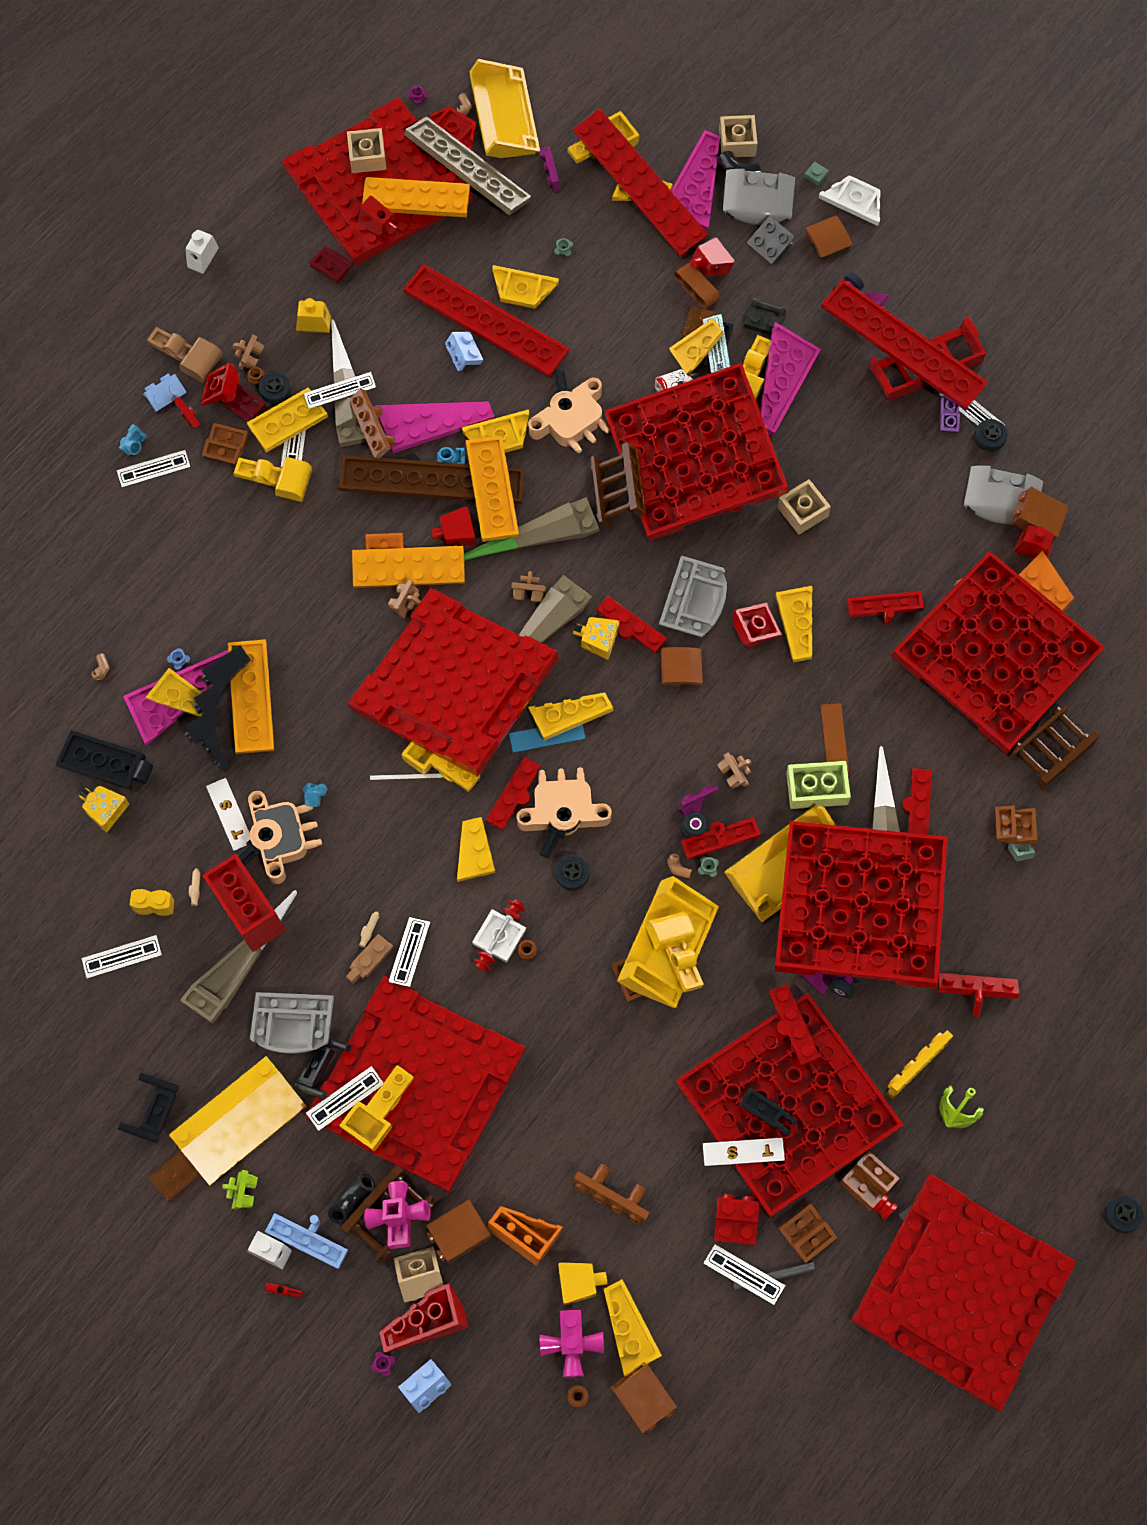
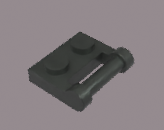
[744,298,787,335]

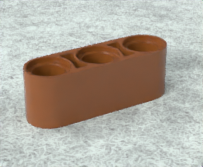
[674,262,720,309]

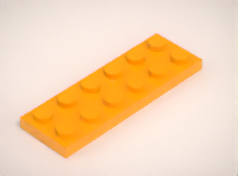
[362,177,470,218]
[466,436,519,542]
[352,546,465,588]
[228,640,274,754]

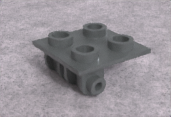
[747,215,795,264]

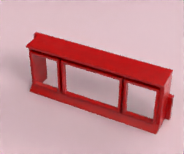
[868,317,986,402]

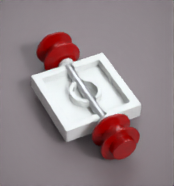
[472,899,526,972]

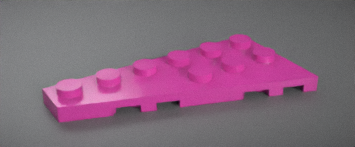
[671,130,720,231]
[760,322,821,436]
[375,401,495,453]
[123,650,228,746]

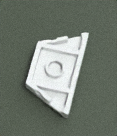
[819,175,880,226]

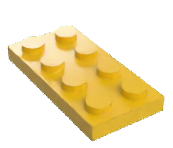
[247,387,328,453]
[886,1030,953,1100]

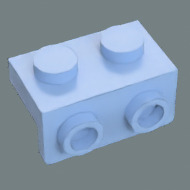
[445,332,483,371]
[143,373,187,412]
[398,1359,451,1413]

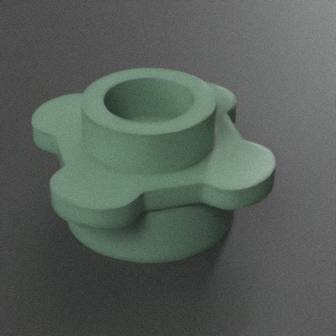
[554,238,573,256]
[698,856,719,877]

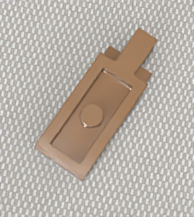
[346,934,394,984]

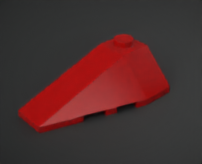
[379,1284,469,1353]

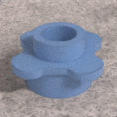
[167,648,190,670]

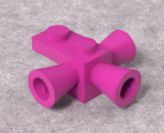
[364,1181,431,1249]
[540,1310,604,1378]

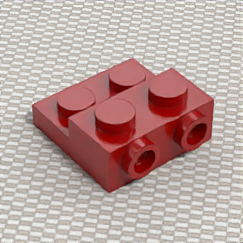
[714,1194,760,1246]

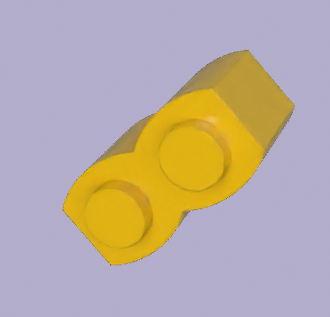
[130,889,175,916]

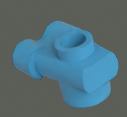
[119,424,147,456]
[437,447,465,464]
[303,783,327,807]

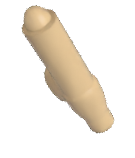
[189,868,200,906]
[359,912,379,948]

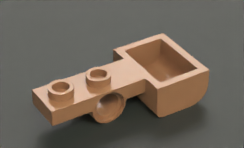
[147,327,223,384]

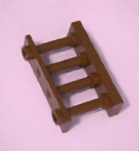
[590,442,646,528]
[1010,704,1100,790]
[341,1165,435,1263]

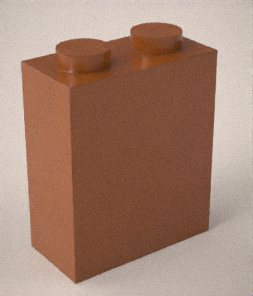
[1012,486,1069,540]
[426,1200,491,1264]
[610,1362,677,1433]

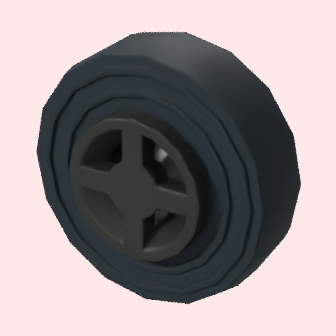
[259,372,291,404]
[975,419,1008,451]
[555,855,590,891]
[1105,1195,1144,1233]

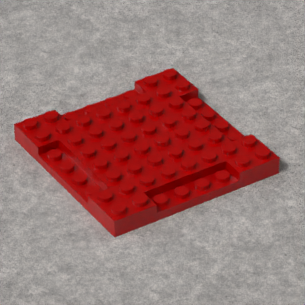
[282,97,473,266]
[604,362,789,542]
[891,551,1105,755]
[348,588,559,777]
[775,821,947,989]
[305,976,526,1194]
[675,993,904,1219]
[850,1174,1076,1411]

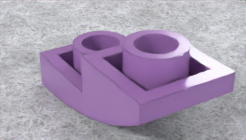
[940,396,960,432]

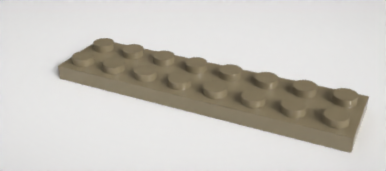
[404,117,531,215]

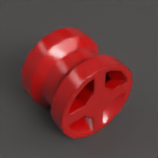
[872,1194,898,1221]

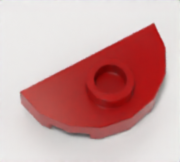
[174,397,200,429]

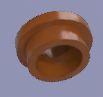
[247,367,265,385]
[517,940,537,960]
[567,1385,589,1407]

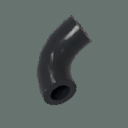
[717,151,761,173]
[328,1173,376,1224]

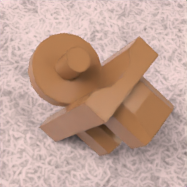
[232,334,264,370]
[511,571,546,602]
[388,580,421,619]
[717,752,752,789]

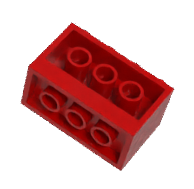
[202,854,286,952]

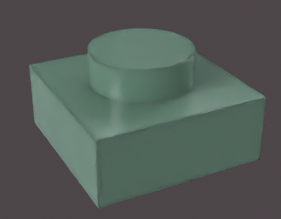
[804,162,829,186]
[1008,843,1035,862]

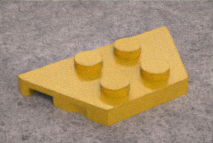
[492,265,559,309]
[462,410,529,453]

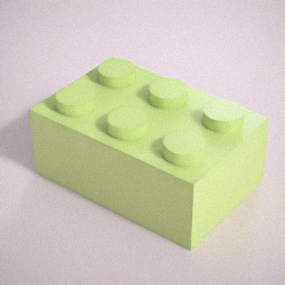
[786,761,851,809]

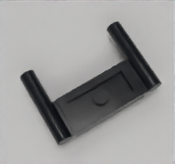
[294,1038,351,1099]
[118,1073,179,1143]

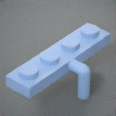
[265,1213,348,1270]

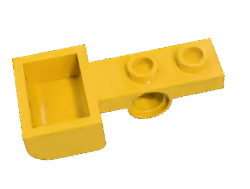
[568,111,639,164]
[743,335,771,400]
[234,457,312,502]
[401,742,480,792]
[645,912,704,992]
[339,1065,414,1151]

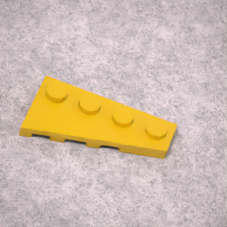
[775,586,812,663]
[528,692,613,741]
[604,1280,662,1376]

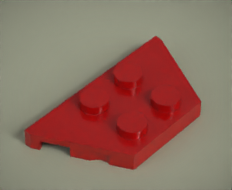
[417,106,477,151]

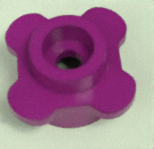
[407,86,428,104]
[371,1352,395,1377]

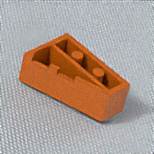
[1019,551,1074,612]
[487,1206,563,1266]

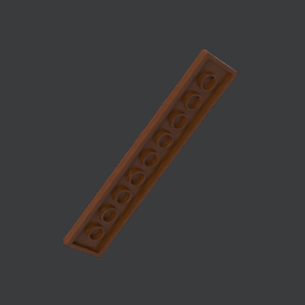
[339,455,525,505]

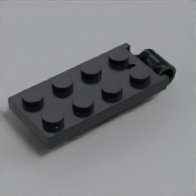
[56,730,153,791]

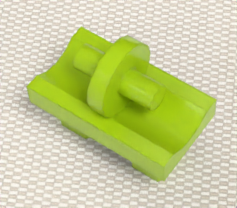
[222,1170,258,1210]

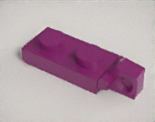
[540,146,560,193]

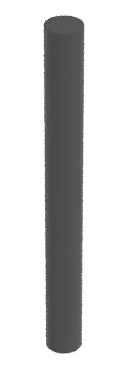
[732,1262,815,1290]

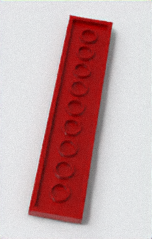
[573,108,708,257]
[403,264,570,378]
[821,279,988,411]

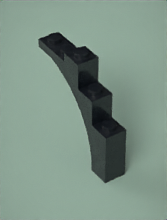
[184,645,251,772]

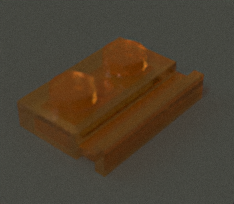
[682,306,716,339]
[149,1151,200,1201]

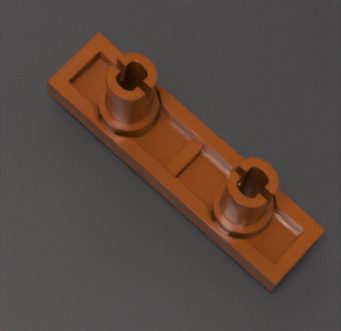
[349,389,395,459]
[572,1164,650,1226]

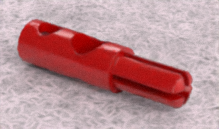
[265,1282,303,1298]

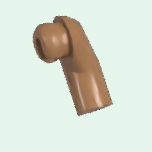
[457,93,472,116]
[92,653,110,680]
[667,854,692,879]

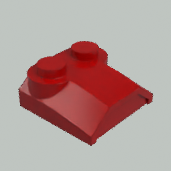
[200,363,240,406]
[733,603,782,648]

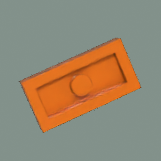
[365,533,404,550]

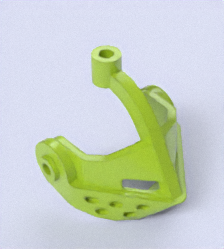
[939,1085,984,1128]

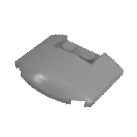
[723,169,795,225]
[963,466,1043,525]
[659,555,727,638]
[250,992,334,1054]

